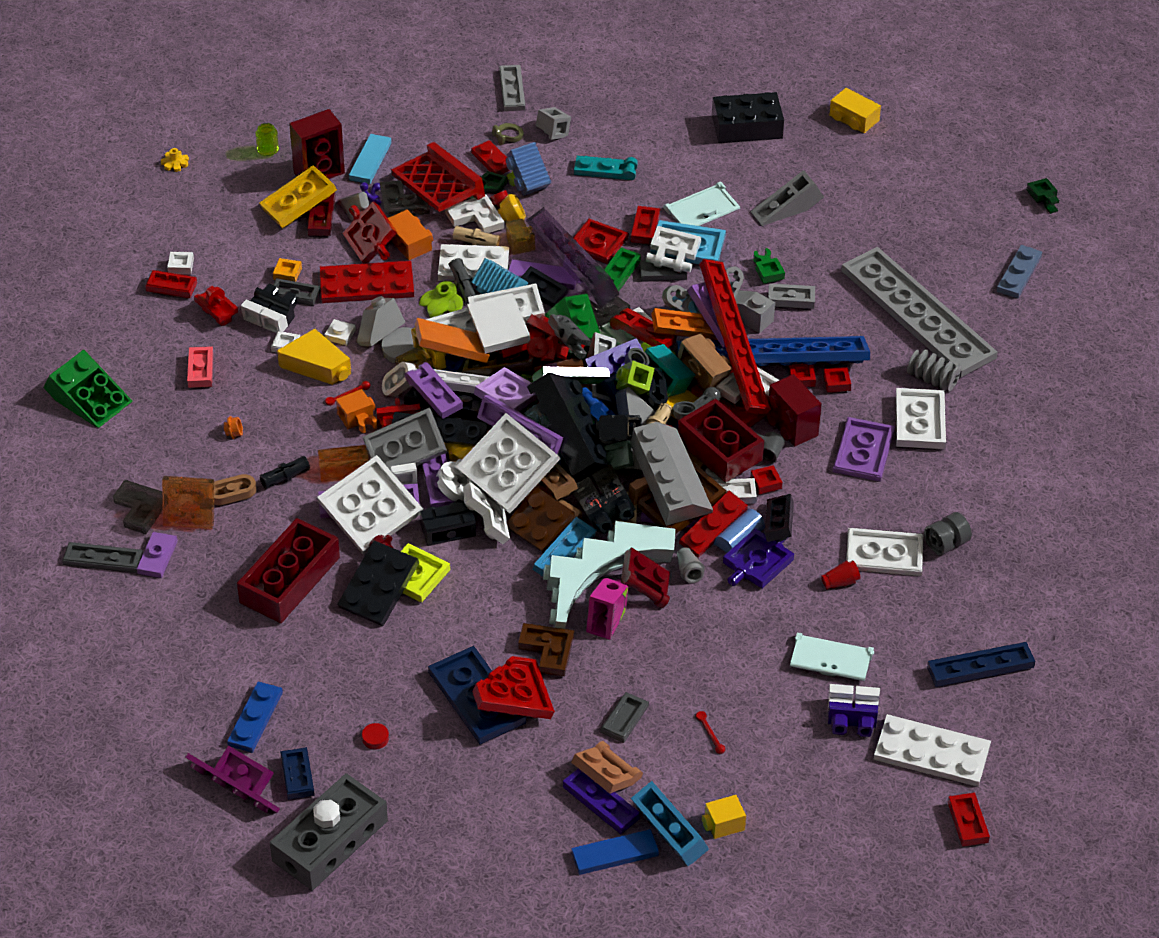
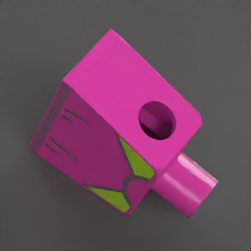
[586,578,628,640]

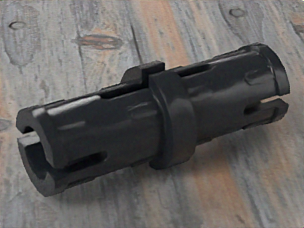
[259,456,310,489]

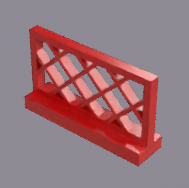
[391,142,485,212]

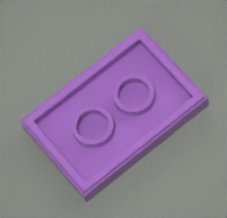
[833,417,895,482]

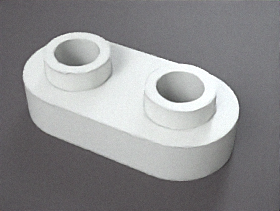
[382,362,416,397]

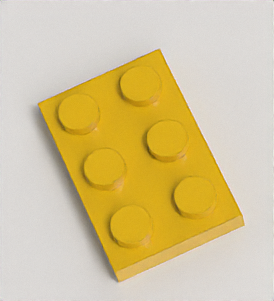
[259,165,337,228]

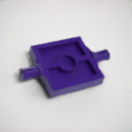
[723,529,794,589]

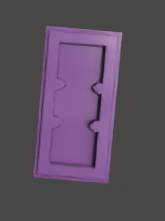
[137,532,178,578]

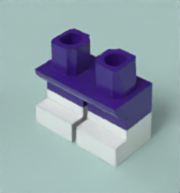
[828,684,880,737]

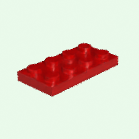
[320,261,414,303]

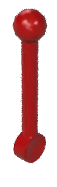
[325,381,371,406]
[696,711,726,754]

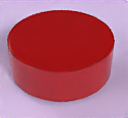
[362,723,389,750]

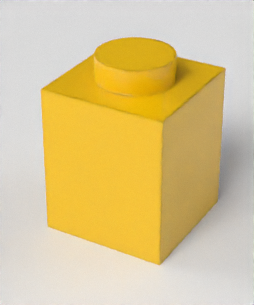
[702,795,746,839]

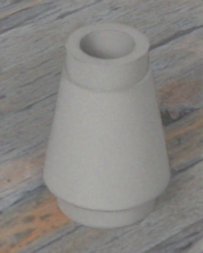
[677,548,705,583]

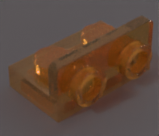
[318,445,369,482]

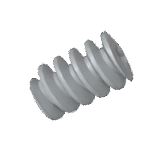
[907,349,961,392]

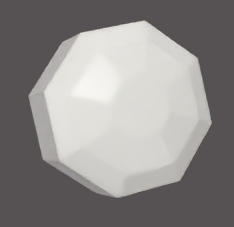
[313,800,340,828]

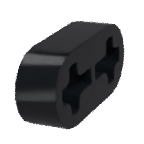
[642,367,668,411]

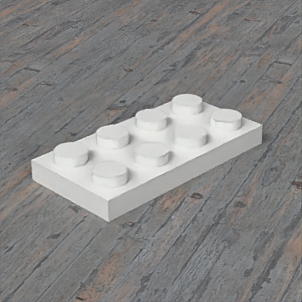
[874,714,991,787]

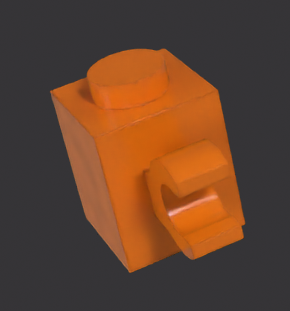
[336,389,377,433]

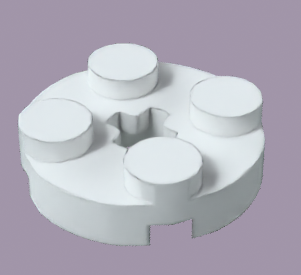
[436,459,481,502]

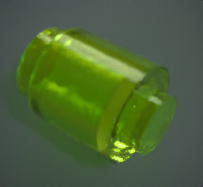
[255,123,279,156]

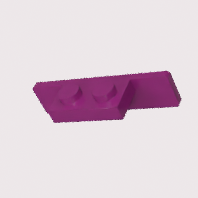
[185,745,280,813]

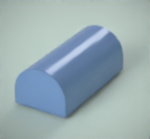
[714,509,765,553]

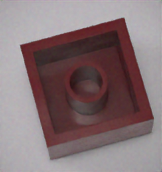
[766,374,822,447]

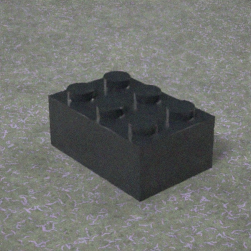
[712,92,784,143]

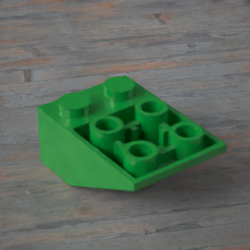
[43,349,133,429]

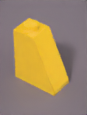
[277,329,351,385]

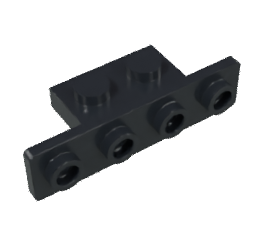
[392,412,488,446]

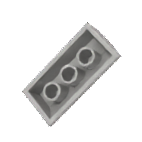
[630,422,713,526]

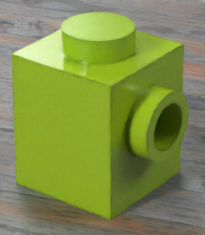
[616,361,655,396]

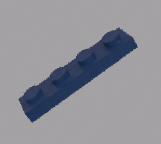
[927,642,1036,687]

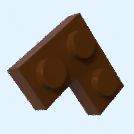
[518,623,574,677]

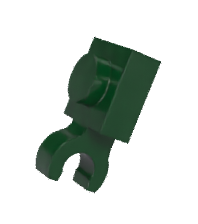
[1026,178,1059,214]

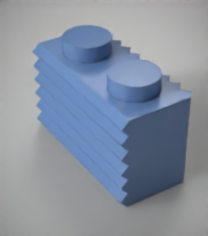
[506,142,551,196]

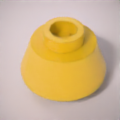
[498,194,526,223]

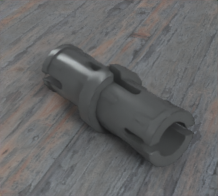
[448,258,477,305]

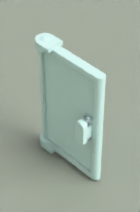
[663,182,740,226]
[790,632,874,681]

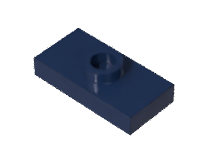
[280,747,315,800]

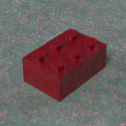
[289,109,345,179]
[678,398,765,483]

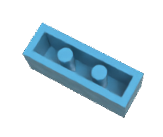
[631,781,709,866]

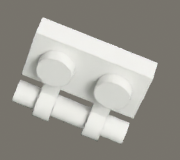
[646,226,701,273]

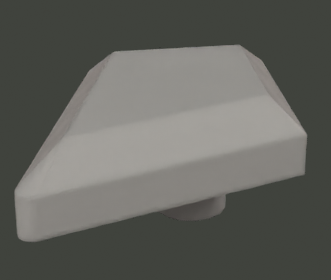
[338,192,369,221]

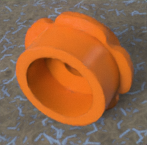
[224,416,243,439]

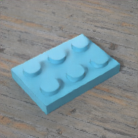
[650,220,726,264]

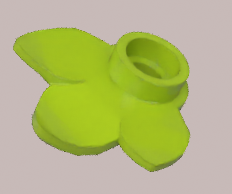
[419,281,463,318]

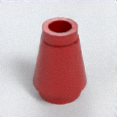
[821,560,861,590]

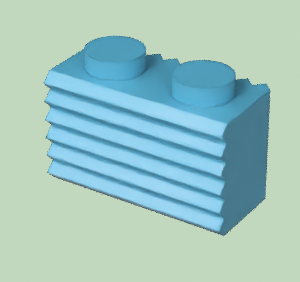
[472,258,528,294]

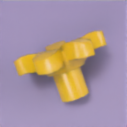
[161,148,189,172]

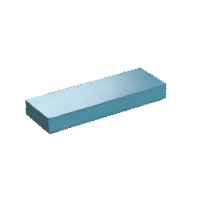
[349,134,391,184]

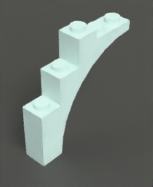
[543,521,675,629]

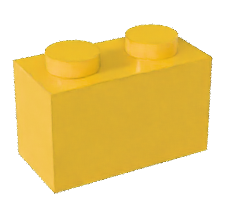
[829,88,881,133]

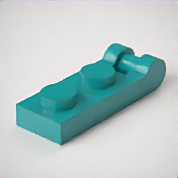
[574,155,638,180]

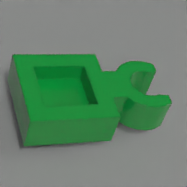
[753,248,785,284]

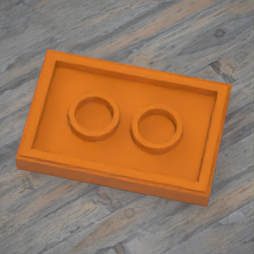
[414,318,490,363]

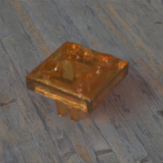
[162,476,214,529]

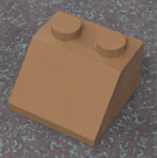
[677,334,732,390]

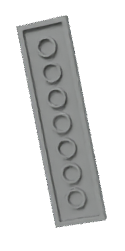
[841,247,998,377]

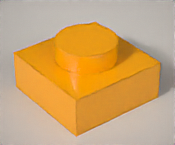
[273,258,302,282]

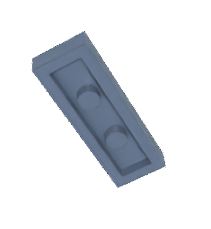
[997,245,1042,299]

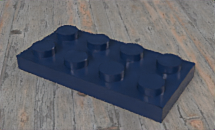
[428,646,526,745]

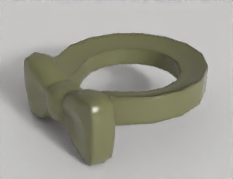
[492,123,524,145]

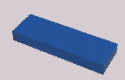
[571,829,659,875]

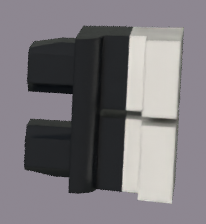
[241,283,298,333]

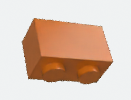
[388,209,433,260]

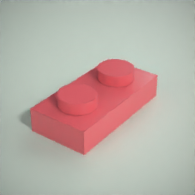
[187,347,213,388]

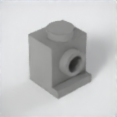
[536,107,571,140]

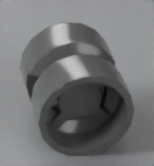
[924,512,972,556]

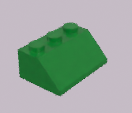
[545,294,600,361]

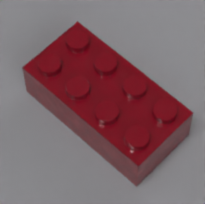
[237,518,340,624]

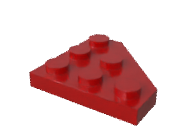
[472,656,555,719]

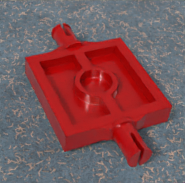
[342,201,397,264]

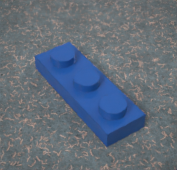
[227,681,283,753]

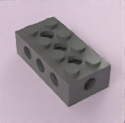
[270,773,388,891]

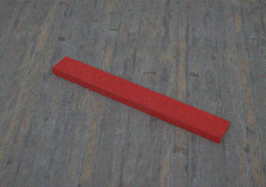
[699,259,771,415]

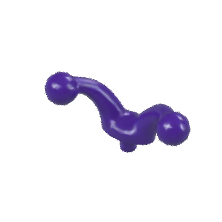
[360,182,382,206]

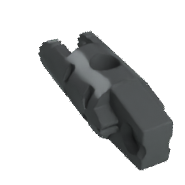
[548,314,592,360]

